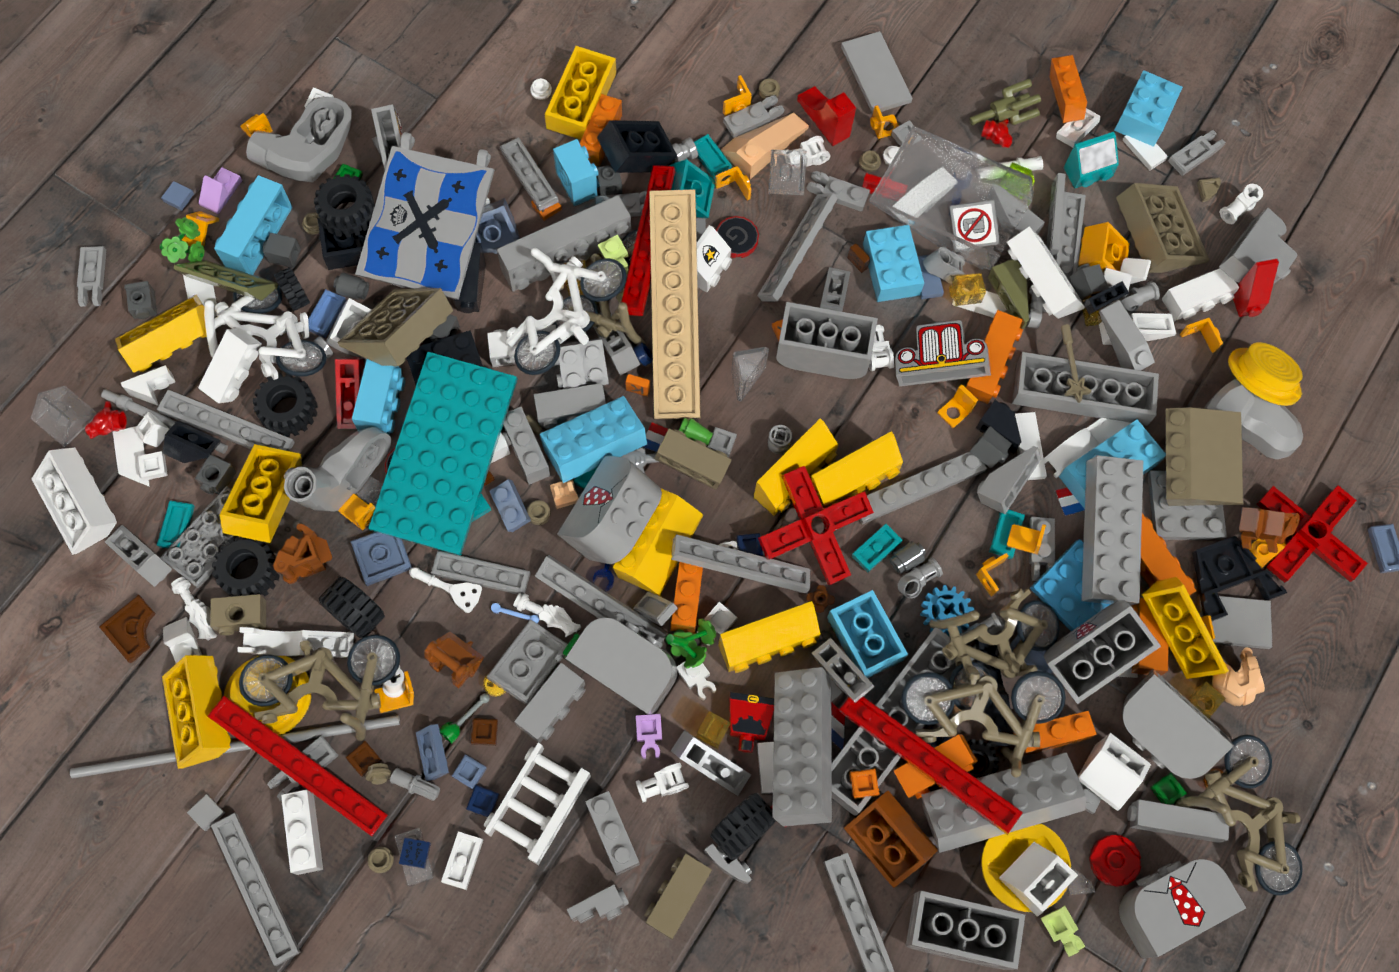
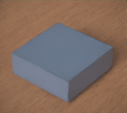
[161,181,194,211]
[452,755,487,790]

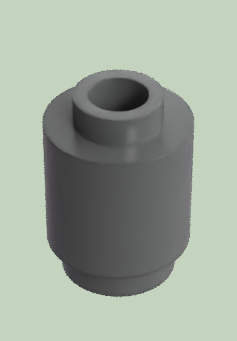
[333,273,369,300]
[889,541,926,574]

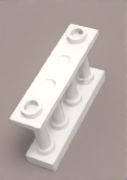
[484,743,591,865]

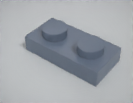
[490,479,531,532]
[416,724,449,781]

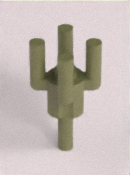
[969,79,1041,125]

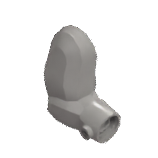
[246,97,351,182]
[1204,379,1303,460]
[284,427,391,512]

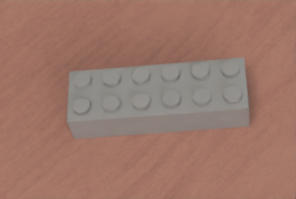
[497,195,631,291]
[1012,352,1159,426]
[1082,455,1143,605]
[772,667,832,826]
[921,752,1086,853]

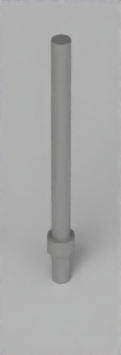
[101,389,228,454]

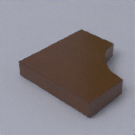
[99,595,156,663]

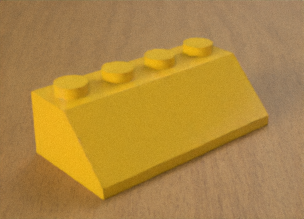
[115,294,207,373]
[754,418,838,516]
[811,431,903,509]
[612,488,703,596]
[1142,577,1229,679]
[718,601,821,673]
[162,655,231,769]

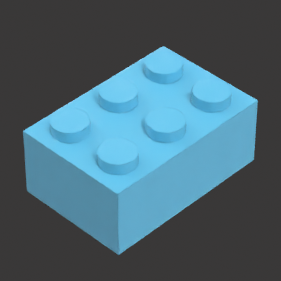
[1114,70,1183,147]
[863,225,924,302]
[352,359,405,435]
[827,590,908,678]

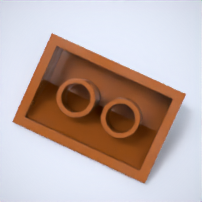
[844,790,938,888]

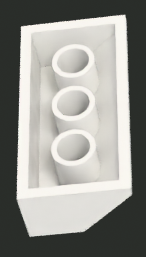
[1007,226,1085,319]
[32,447,117,555]

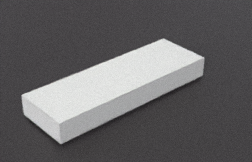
[1015,412,1047,480]

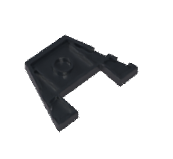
[1192,536,1287,622]

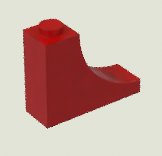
[797,86,856,147]

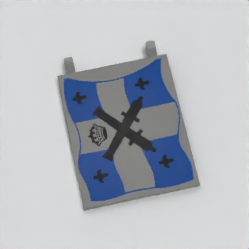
[355,132,495,300]

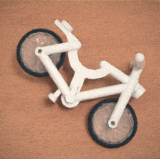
[505,248,627,375]
[204,286,327,380]

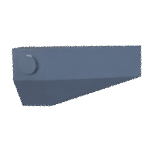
[474,198,520,254]

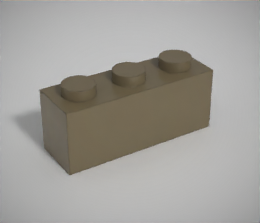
[654,429,731,490]
[644,854,712,940]

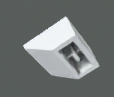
[1078,733,1151,811]
[999,842,1078,917]

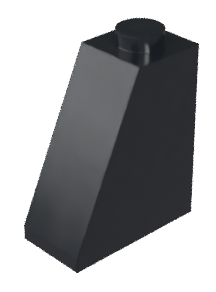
[454,243,486,313]

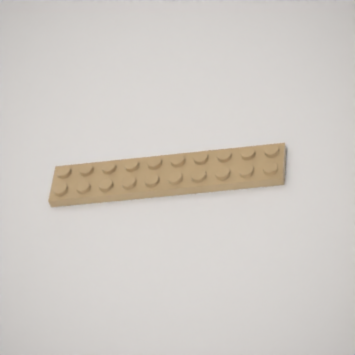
[650,189,701,419]

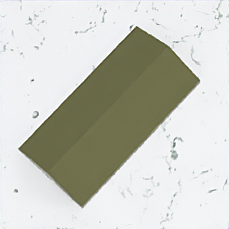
[174,260,278,301]

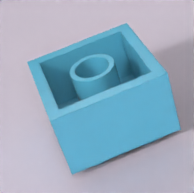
[553,139,599,206]

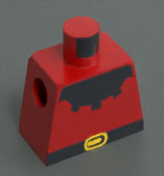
[729,692,774,753]

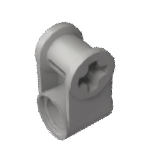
[923,247,965,284]

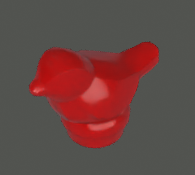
[981,119,1013,148]
[85,401,127,439]

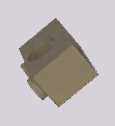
[210,594,266,635]

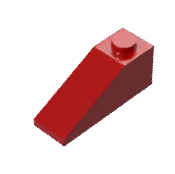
[1233,259,1279,317]
[335,357,364,429]

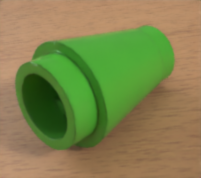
[679,417,713,445]

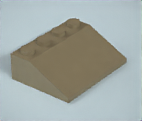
[1116,183,1209,273]
[337,288,453,367]
[1166,407,1243,506]

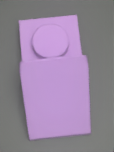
[199,167,242,214]

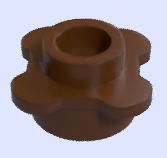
[806,585,835,613]

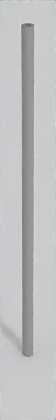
[70,715,400,779]

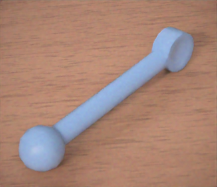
[491,603,539,623]

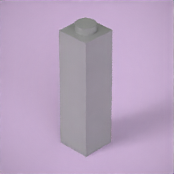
[1127,800,1229,843]

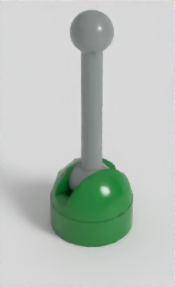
[439,693,490,744]

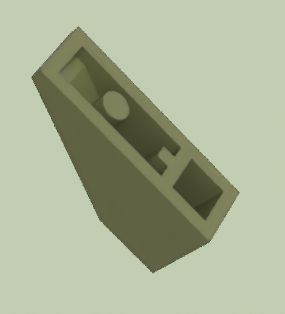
[988,259,1029,330]

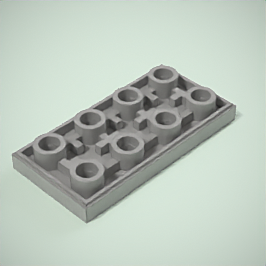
[841,31,913,114]
[160,486,238,588]

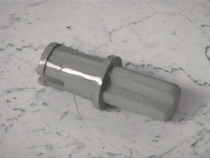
[390,768,440,801]

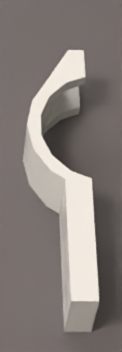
[1044,418,1131,478]
[238,627,354,658]

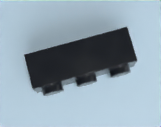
[1082,281,1129,314]

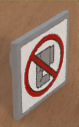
[950,200,1000,250]

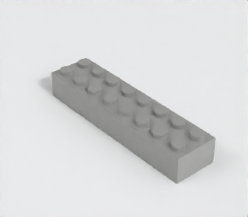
[832,627,974,817]

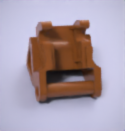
[1239,507,1299,553]
[273,524,333,584]
[424,631,484,688]

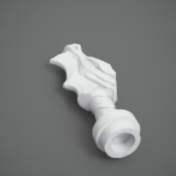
[171,577,217,641]
[513,593,581,637]

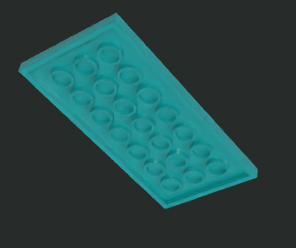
[368,352,518,556]

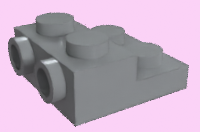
[553,338,609,389]
[567,885,629,924]

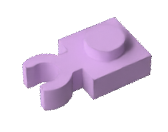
[636,714,662,759]

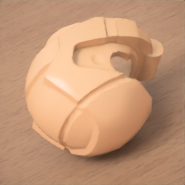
[1212,647,1265,706]

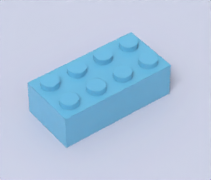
[214,175,293,275]
[540,396,647,483]
[1059,419,1166,509]

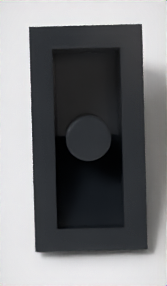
[976,400,1021,454]
[162,420,221,463]

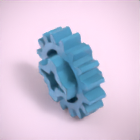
[920,585,974,637]

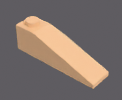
[721,113,809,179]

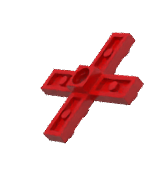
[758,466,874,585]
[1256,485,1368,583]

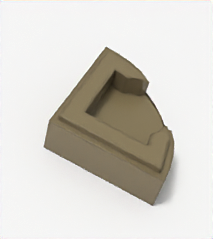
[1197,177,1221,202]

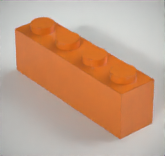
[965,310,1023,404]
[1140,513,1197,596]

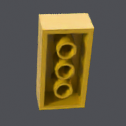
[545,46,616,140]
[219,444,302,543]

